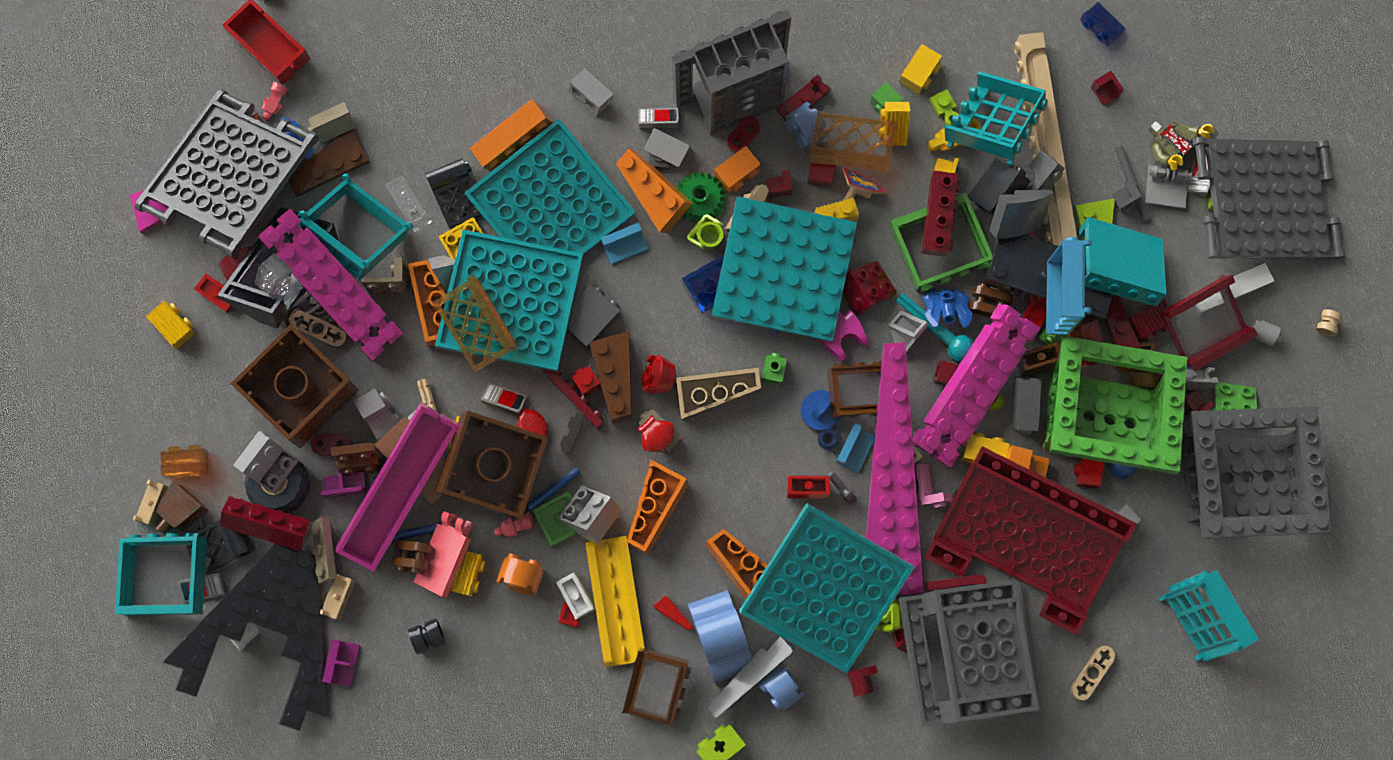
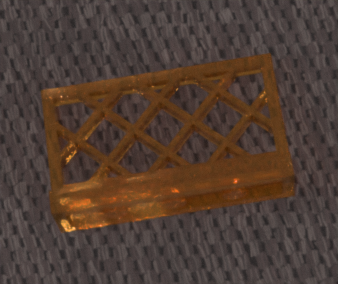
[807,112,897,172]
[433,275,519,372]

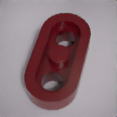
[728,117,760,153]
[311,434,353,456]

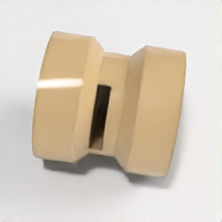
[1316,309,1343,337]

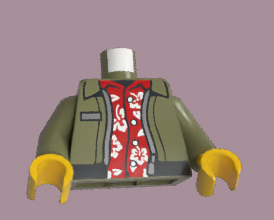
[1148,121,1214,171]

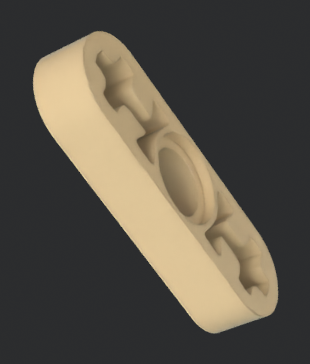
[289,310,346,346]
[1071,646,1115,700]

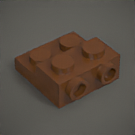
[331,442,382,476]

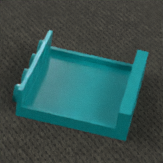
[1079,217,1166,307]

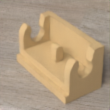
[133,480,169,527]
[320,574,356,620]

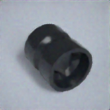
[408,618,446,655]

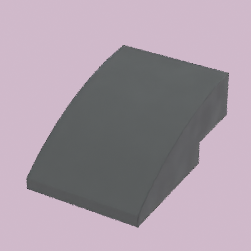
[989,190,1053,239]

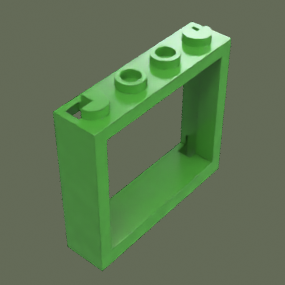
[889,193,992,292]

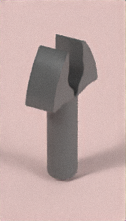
[828,471,857,506]

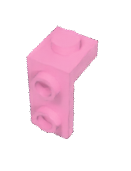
[915,463,953,508]

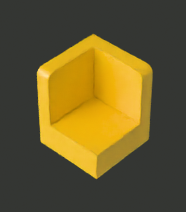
[934,158,959,173]

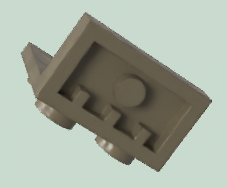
[361,257,409,295]

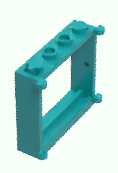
[298,173,413,280]

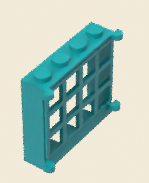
[944,71,1048,167]
[1158,570,1259,662]

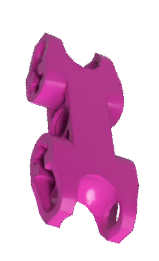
[819,310,869,363]

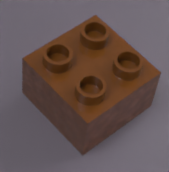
[230,324,359,449]
[435,410,548,519]

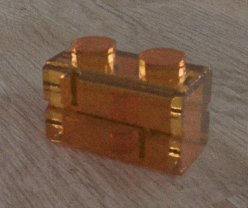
[161,445,209,478]

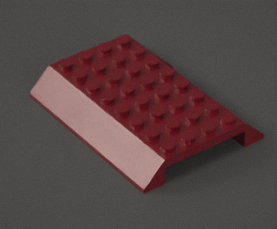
[924,446,1137,635]

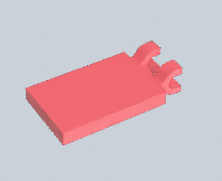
[413,511,474,598]

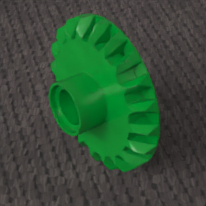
[677,172,726,223]

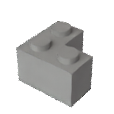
[353,389,401,441]

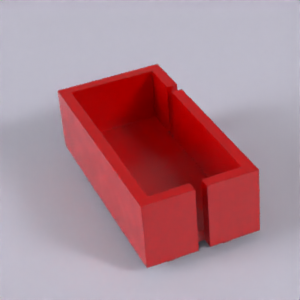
[222,0,311,85]

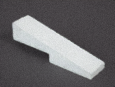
[1195,263,1274,315]

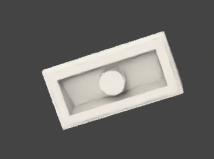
[556,572,596,619]

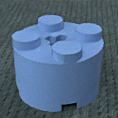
[784,102,829,149]
[758,663,805,711]

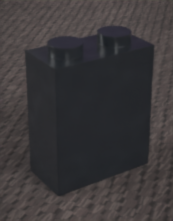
[967,158,1031,216]

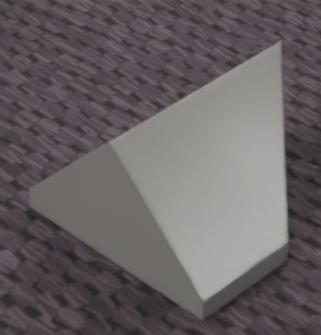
[428,255,455,295]
[888,311,929,353]

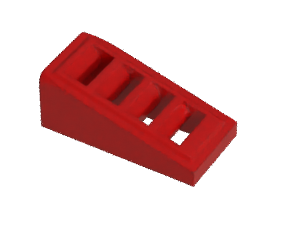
[653,596,693,631]

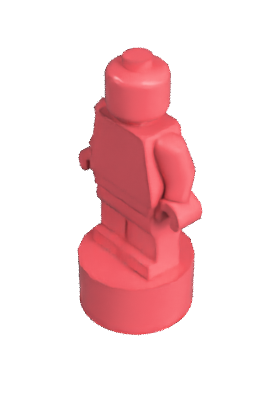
[262,82,288,121]
[494,512,535,537]

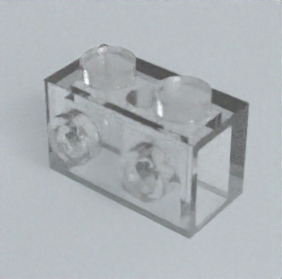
[254,253,293,297]

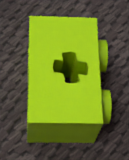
[696,724,745,760]

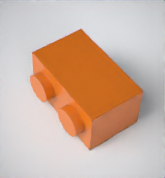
[714,146,761,193]

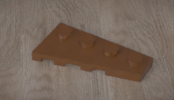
[288,129,370,197]

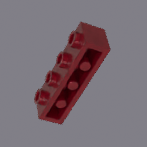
[921,170,960,257]
[220,496,310,551]

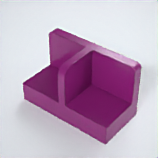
[321,472,367,498]
[322,639,360,686]

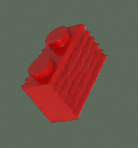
[787,475,830,499]

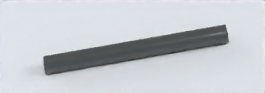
[1115,145,1151,222]

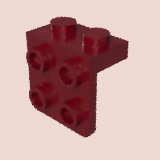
[843,261,896,316]

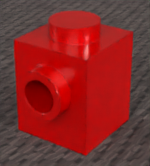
[572,366,601,398]
[1074,458,1103,489]

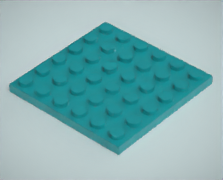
[464,119,636,255]
[711,196,857,342]
[435,230,583,372]
[739,503,915,673]

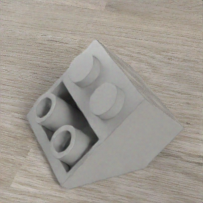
[234,431,299,494]
[558,486,622,544]

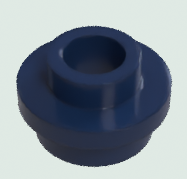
[818,429,838,450]

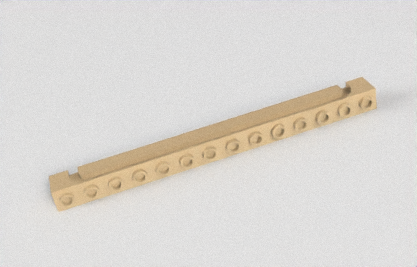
[1014,32,1077,246]

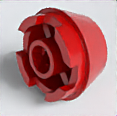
[641,355,676,395]

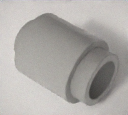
[1252,320,1283,347]

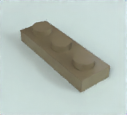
[311,517,336,584]

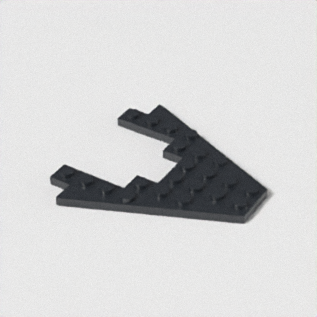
[163,544,327,731]

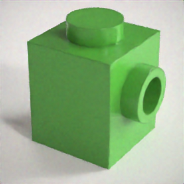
[870,83,903,115]
[761,353,787,386]

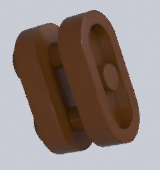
[969,283,1013,318]
[392,540,432,574]

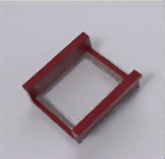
[1160,275,1258,371]

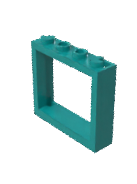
[115,533,207,616]

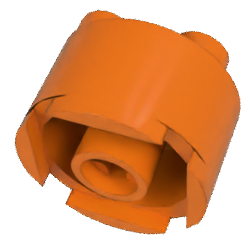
[496,554,544,596]

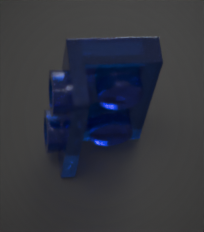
[1080,2,1126,47]

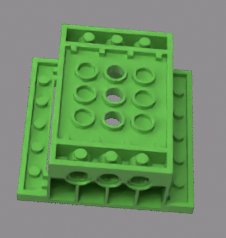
[1043,336,1187,475]

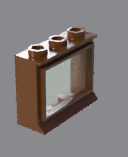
[827,361,882,420]
[622,647,692,726]

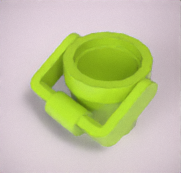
[687,215,723,250]
[876,599,903,632]

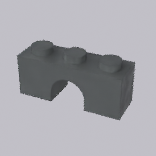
[1025,150,1065,190]

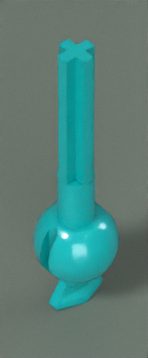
[896,293,974,363]

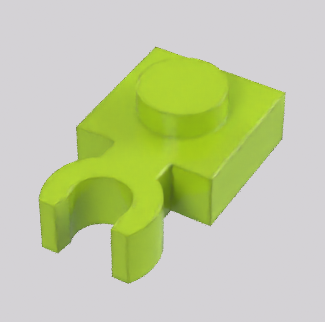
[929,89,959,125]

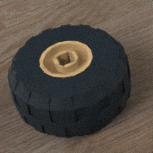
[244,461,310,514]

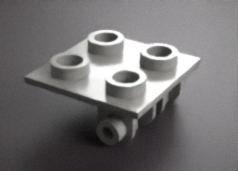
[1145,165,1191,208]

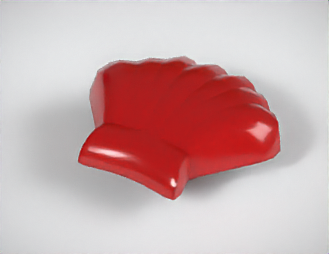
[516,409,548,437]
[637,415,674,452]

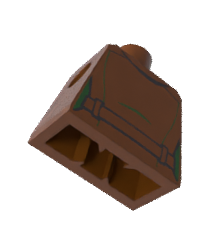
[155,481,208,534]

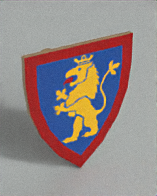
[842,167,887,200]

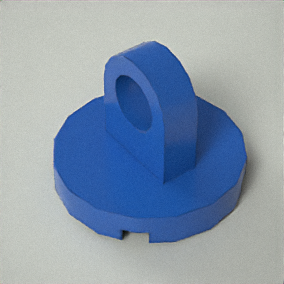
[800,390,841,431]

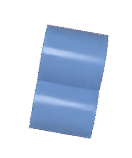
[688,590,752,684]

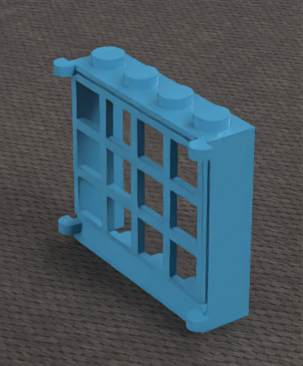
[1046,237,1092,335]

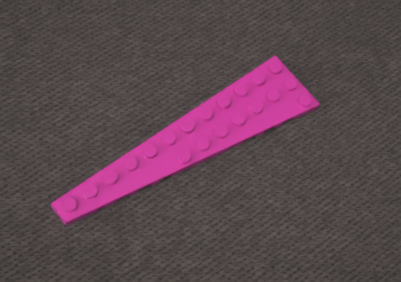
[865,342,923,596]

